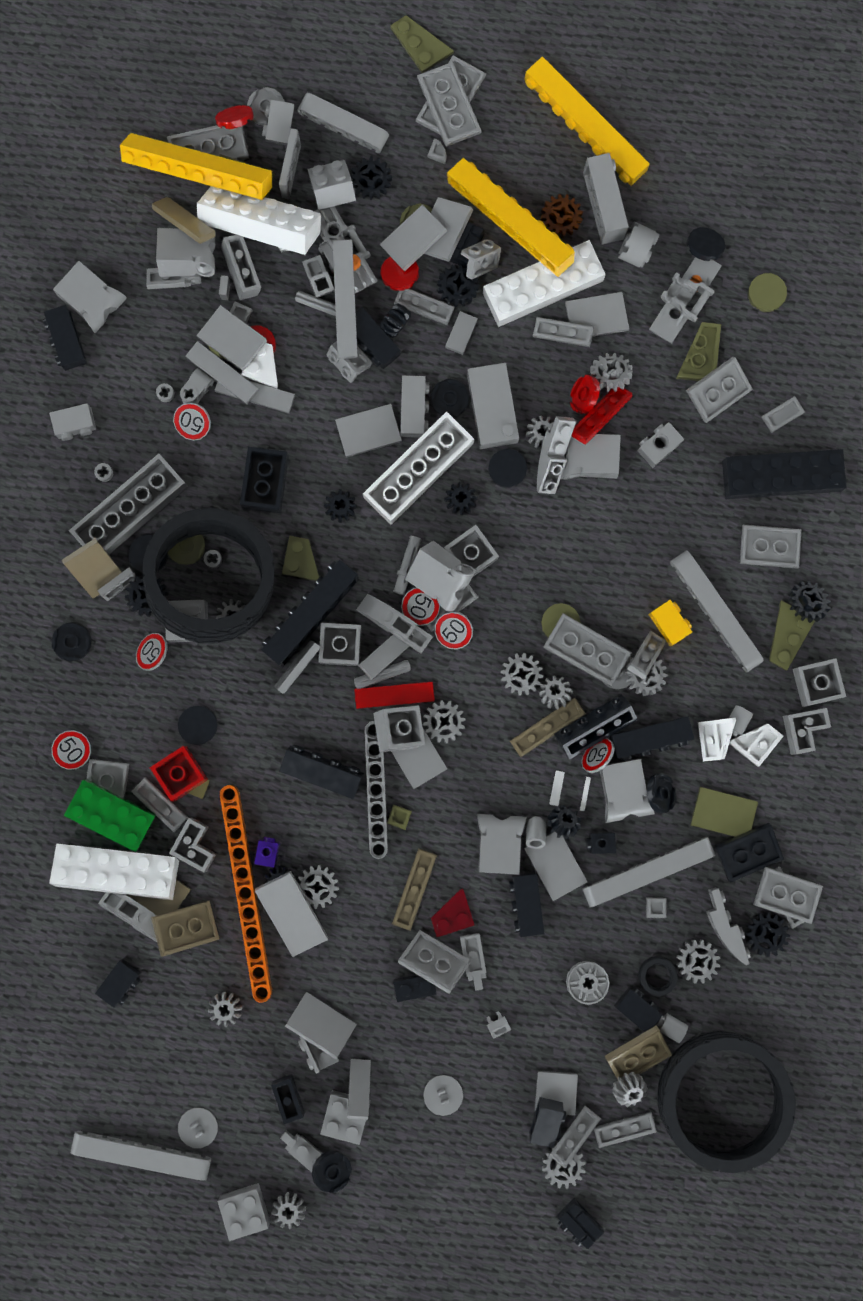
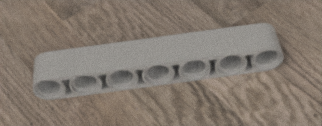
[670,550,764,672]
[365,721,388,859]
[582,836,716,907]
[70,1131,211,1180]

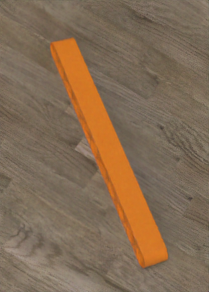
[220,785,272,1003]

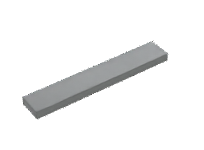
[333,240,358,359]

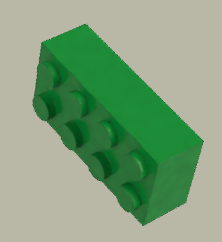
[64,779,156,852]

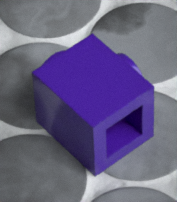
[254,837,280,867]

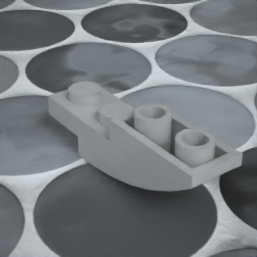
[537,416,576,494]
[356,594,433,654]
[706,887,751,965]
[98,892,157,942]

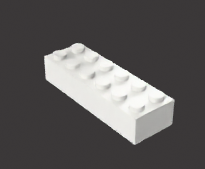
[197,186,321,255]
[483,240,606,327]
[363,412,474,525]
[49,844,179,900]

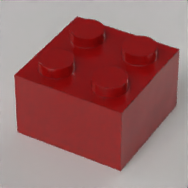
[150,746,208,802]

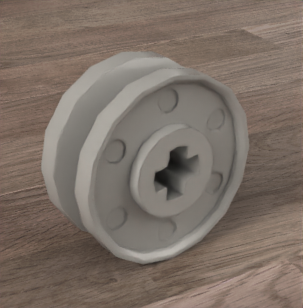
[566,961,609,1005]

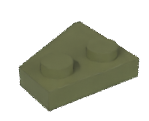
[282,536,319,581]

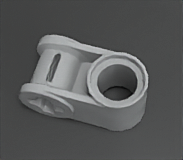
[180,368,214,404]

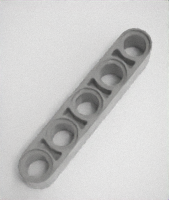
[297,93,389,153]

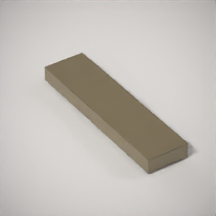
[152,197,216,244]
[510,698,586,758]
[392,848,437,931]

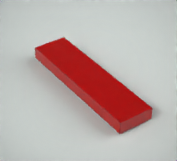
[571,387,633,445]
[354,682,434,709]

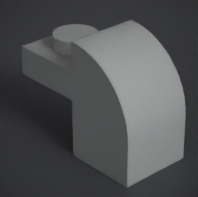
[302,255,334,298]

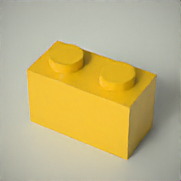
[648,600,692,647]

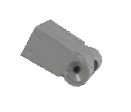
[156,228,216,277]
[53,261,127,333]
[561,434,620,480]
[405,541,475,612]
[600,758,655,823]
[477,814,526,875]

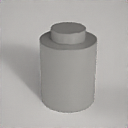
[729,705,753,737]
[526,816,546,849]
[656,1013,688,1043]

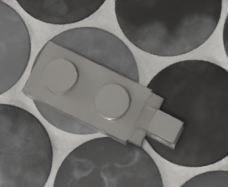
[146,268,201,289]
[460,933,486,991]
[280,1130,323,1172]

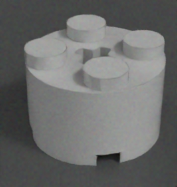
[618,221,659,267]

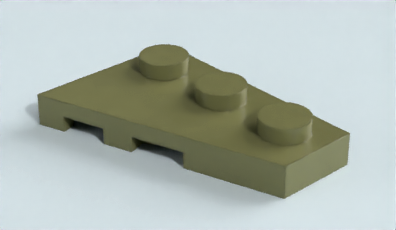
[390,15,454,73]
[676,322,721,381]
[769,600,815,671]

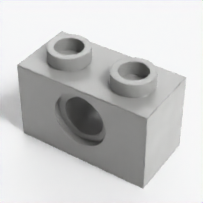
[638,422,684,468]

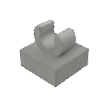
[487,1011,511,1039]

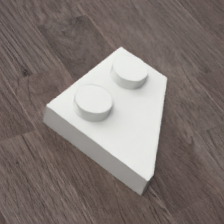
[241,343,278,388]
[698,718,736,762]
[729,724,783,767]

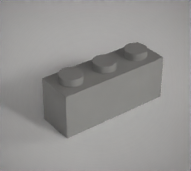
[221,235,261,300]
[401,375,429,438]

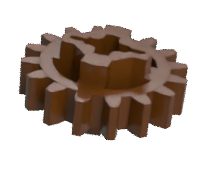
[541,194,583,237]

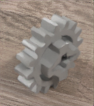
[590,353,633,392]
[500,653,543,696]
[624,657,668,696]
[422,700,466,744]
[298,865,339,909]
[676,939,720,984]
[542,1146,586,1189]

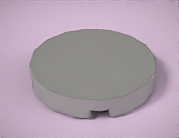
[247,87,285,126]

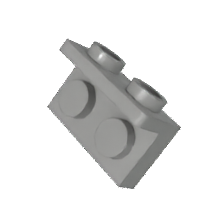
[461,239,501,280]
[326,341,373,383]
[298,1036,339,1074]

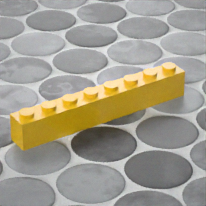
[525,56,650,186]
[120,133,272,200]
[447,158,575,277]

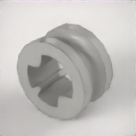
[156,383,175,402]
[94,463,113,482]
[204,550,222,568]

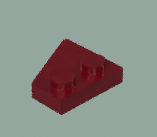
[431,888,474,937]

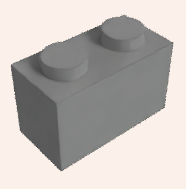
[262,99,294,145]
[49,403,97,441]

